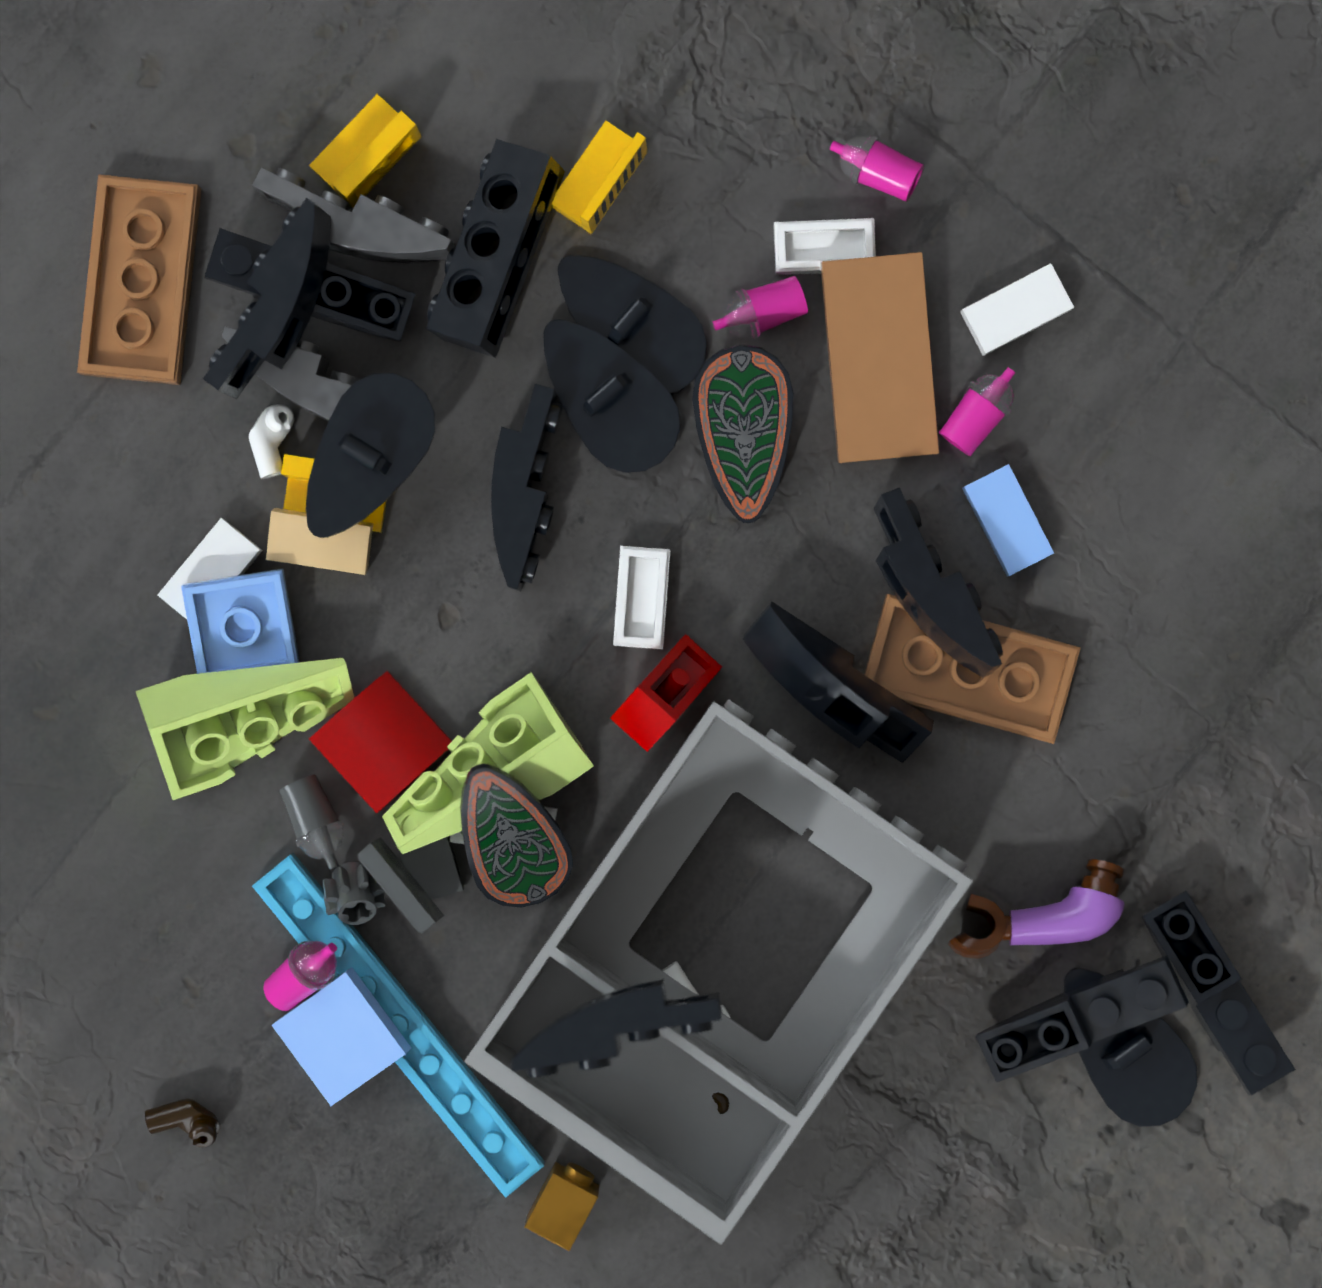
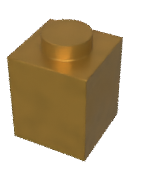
[524,1162,600,1251]

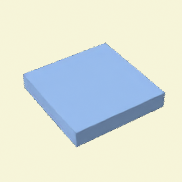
[181,569,300,674]
[272,967,411,1106]

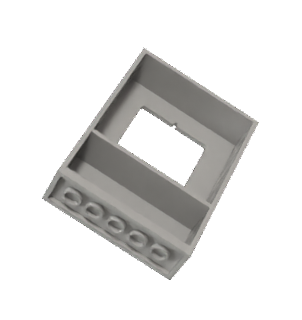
[464,699,972,1245]

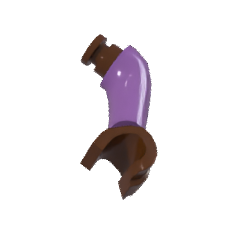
[948,859,1125,959]

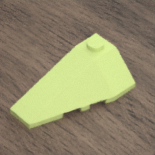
[135,658,354,800]
[382,672,594,854]

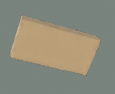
[266,508,373,575]

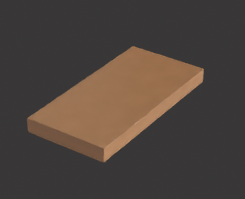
[77,174,201,385]
[820,252,939,463]
[864,594,1081,744]

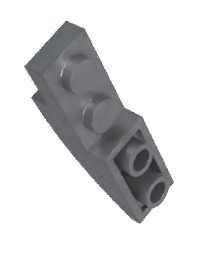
[252,168,455,263]
[222,326,360,421]

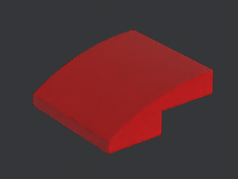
[309,671,452,814]

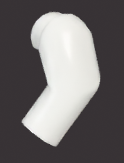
[249,404,294,479]

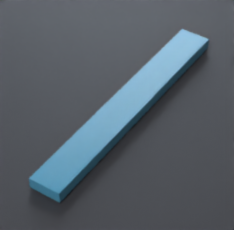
[252,853,545,1198]

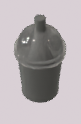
[279,774,345,870]

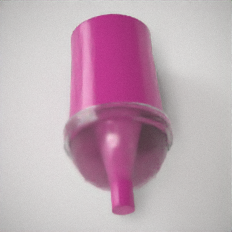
[830,135,924,202]
[712,276,808,339]
[939,367,1015,457]
[263,941,337,1011]

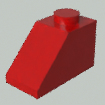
[610,634,722,752]

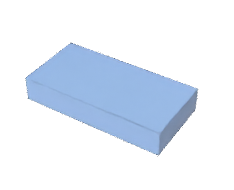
[962,464,1054,577]

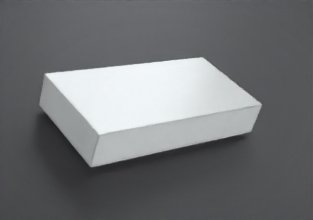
[773,218,876,275]
[960,263,1074,356]
[158,518,263,619]
[613,546,670,649]

